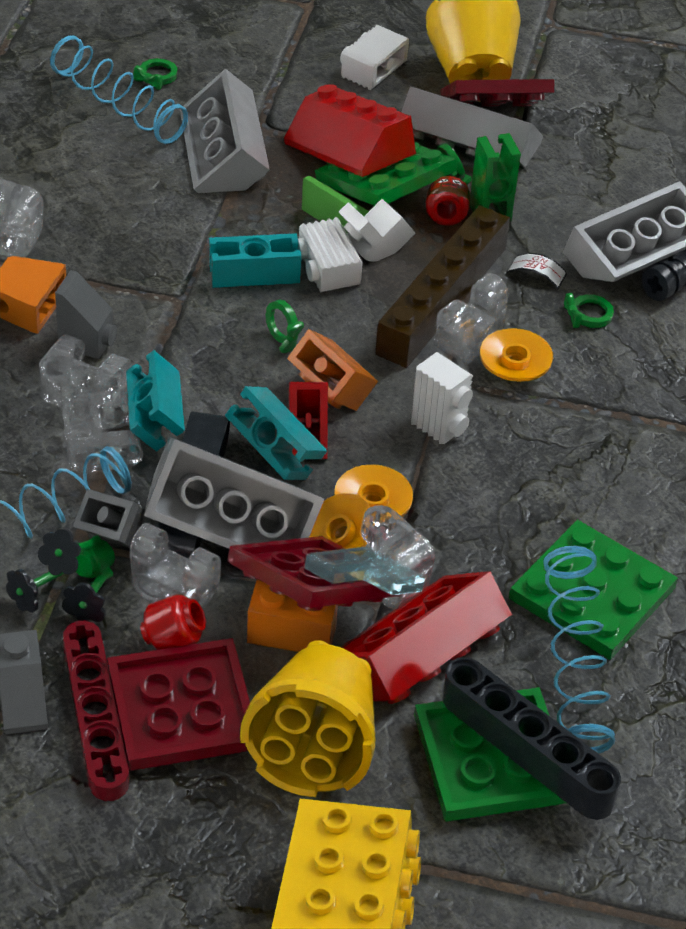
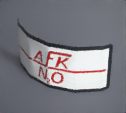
[506,253,567,290]

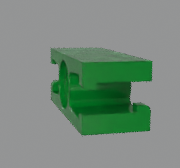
[470,133,521,222]

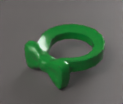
[133,58,177,90]
[436,143,472,185]
[563,293,614,328]
[265,299,304,353]

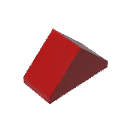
[288,382,328,459]

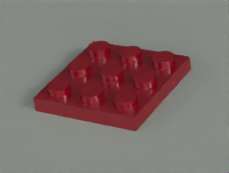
[440,79,554,108]
[227,536,405,611]
[107,638,250,771]

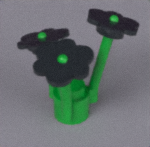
[6,528,115,622]

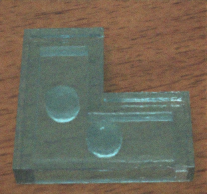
[305,546,425,596]

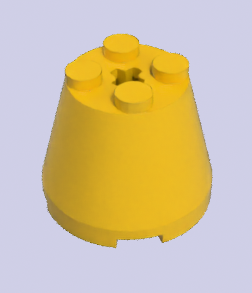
[426,0,521,83]
[240,640,376,797]

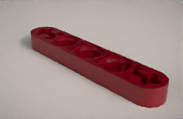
[63,621,129,801]

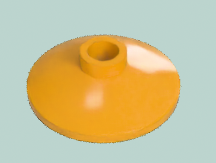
[480,328,553,382]
[334,465,413,525]
[309,493,374,555]

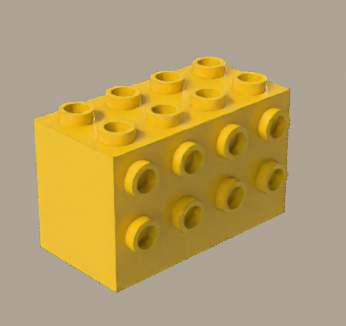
[271,798,421,929]

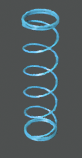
[50,36,188,144]
[0,446,132,539]
[544,546,615,754]

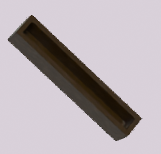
[375,205,510,368]

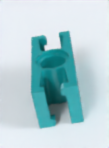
[209,233,301,288]
[126,350,185,452]
[225,386,327,480]

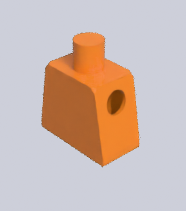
[0,256,66,334]

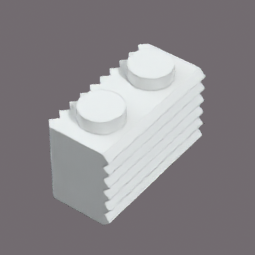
[340,24,409,90]
[298,217,362,292]
[411,352,473,444]

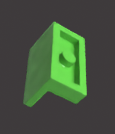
[302,176,369,233]

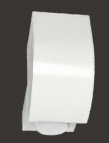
[339,199,416,262]

